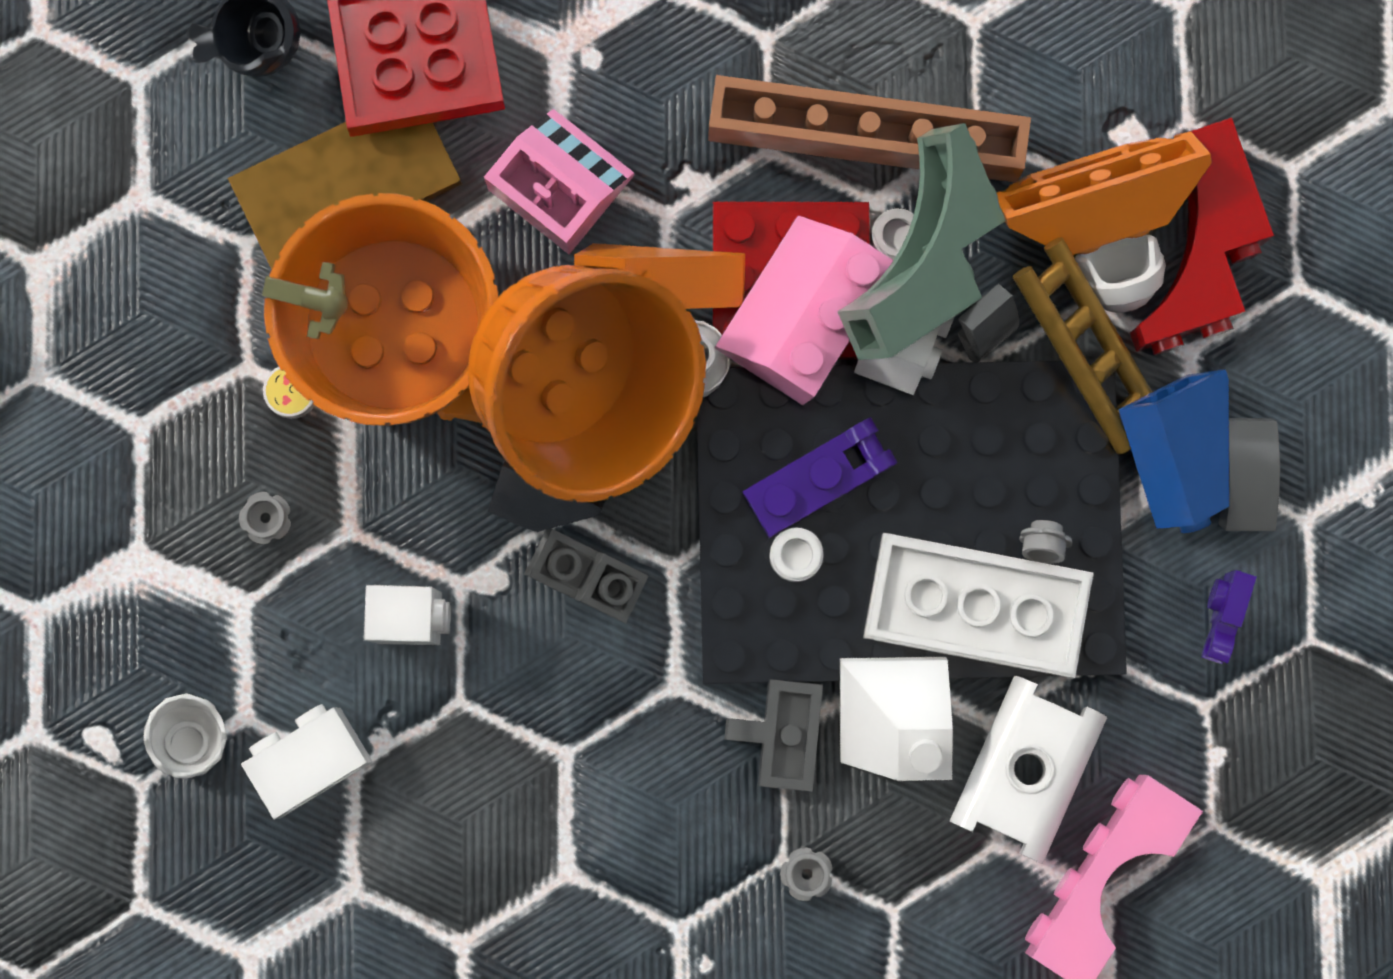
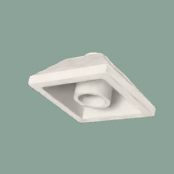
[840,657,953,781]

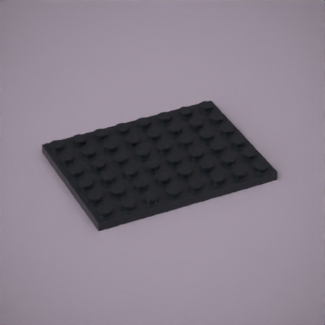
[697,360,1127,684]

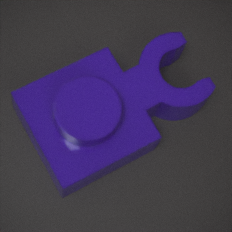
[1201,570,1257,664]

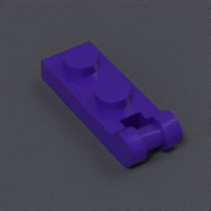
[743,417,898,538]

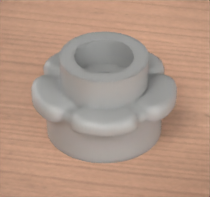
[239,492,291,544]
[1019,520,1072,564]
[780,847,832,901]

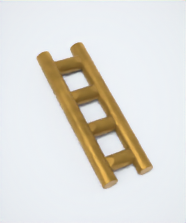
[1013,237,1152,454]

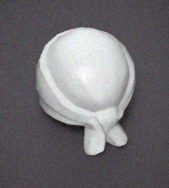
[1075,235,1166,313]

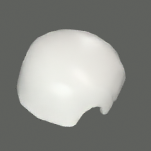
[144,693,227,779]

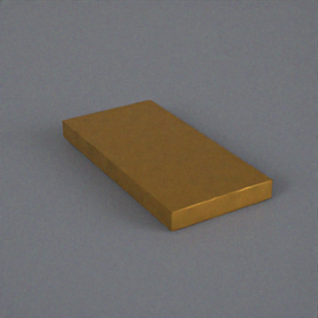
[228,122,462,270]

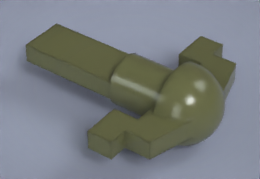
[262,262,348,339]

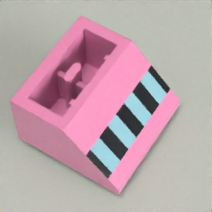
[484,109,635,254]

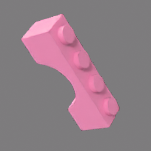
[1025,775,1203,979]

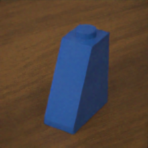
[1118,369,1229,533]

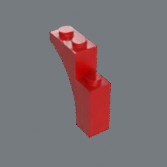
[1130,118,1274,355]

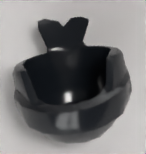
[187,0,301,77]

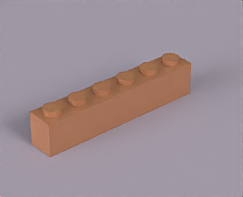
[708,75,1031,182]

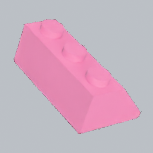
[714,216,893,405]

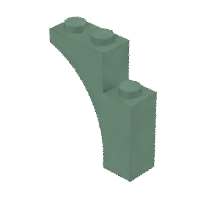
[837,123,1006,360]

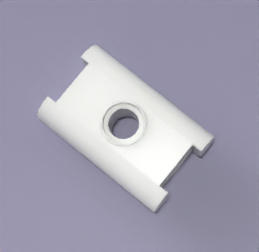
[950,676,1107,864]

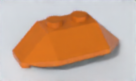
[996,131,1212,255]

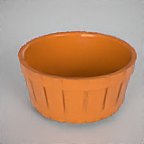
[264,193,498,426]
[468,265,706,502]

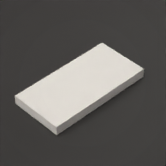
[863,533,1094,678]

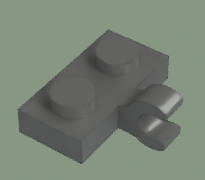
[724,679,823,792]

